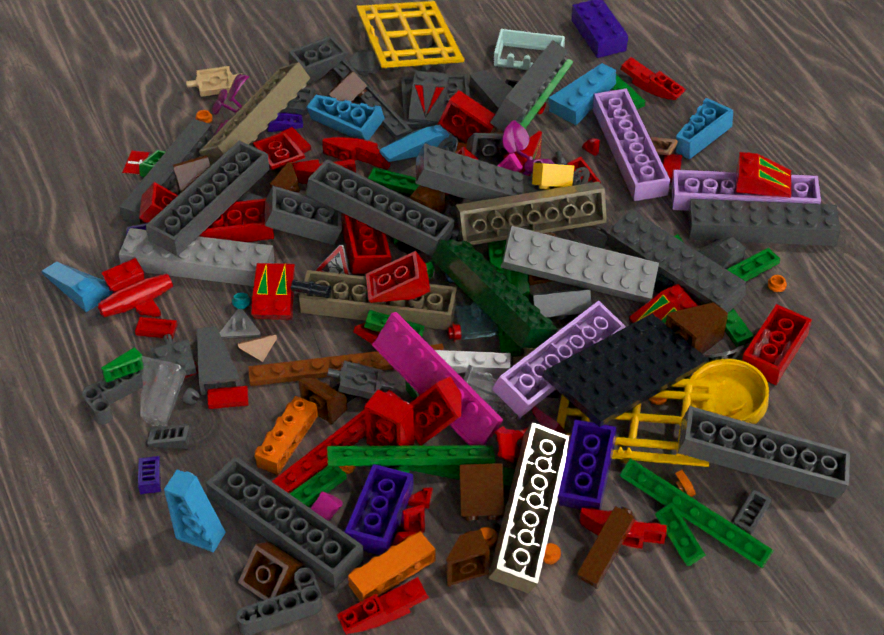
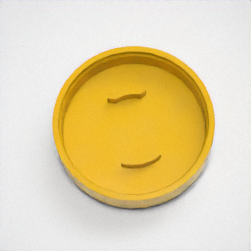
[690,359,769,424]

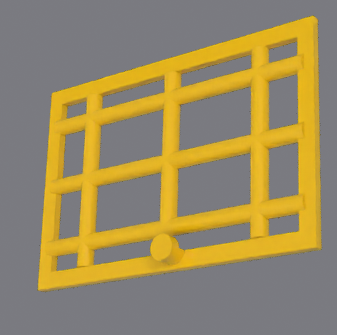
[356,1,464,68]
[557,379,719,467]

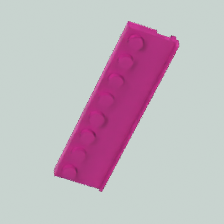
[372,312,503,446]

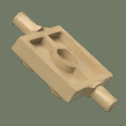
[186,66,243,97]

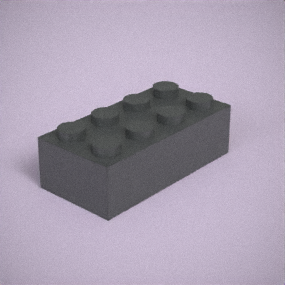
[265,186,342,245]

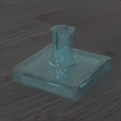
[455,302,499,340]

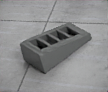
[147,424,192,449]
[733,489,772,535]

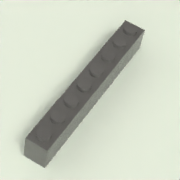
[120,119,214,225]

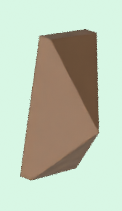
[650,137,678,155]
[236,334,277,362]

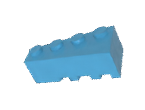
[548,63,616,125]
[307,95,385,141]
[676,98,733,159]
[164,470,226,553]

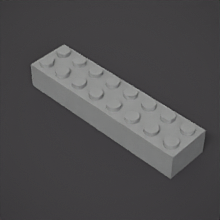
[501,226,659,304]
[119,228,275,286]

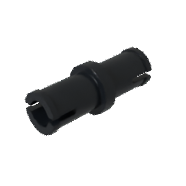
[291,279,331,298]

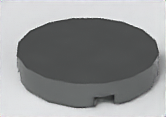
[349,50,381,76]

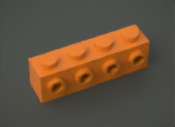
[254,396,318,475]
[348,531,436,601]

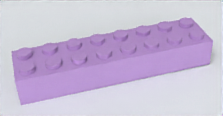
[593,89,670,201]
[671,170,821,211]
[492,301,626,418]

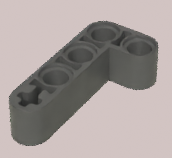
[82,358,156,424]
[236,568,322,635]

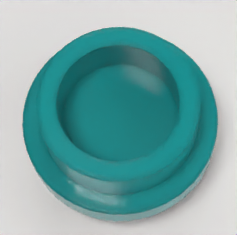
[232,293,251,309]

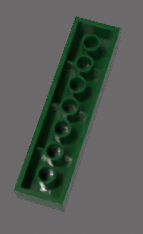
[432,240,558,348]

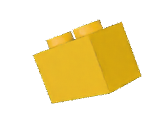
[532,163,574,190]

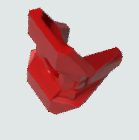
[495,426,529,463]

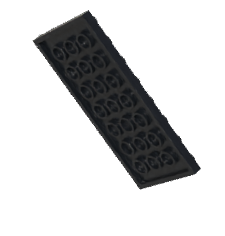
[542,313,709,427]

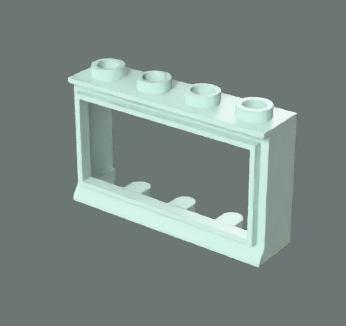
[494,29,565,70]

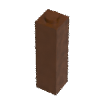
[577,506,635,589]

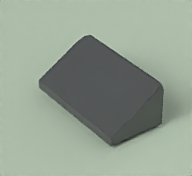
[574,225,608,249]

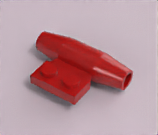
[97,258,173,318]

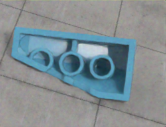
[379,125,450,162]
[41,261,114,312]

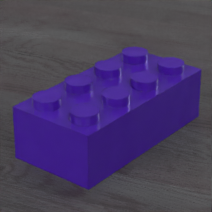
[571,0,628,58]
[558,420,616,510]
[345,464,414,555]

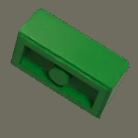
[510,270,530,299]

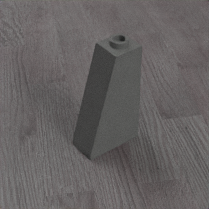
[470,70,513,114]
[197,326,241,395]

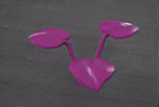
[212,74,249,135]
[502,120,555,175]

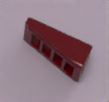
[531,407,567,435]

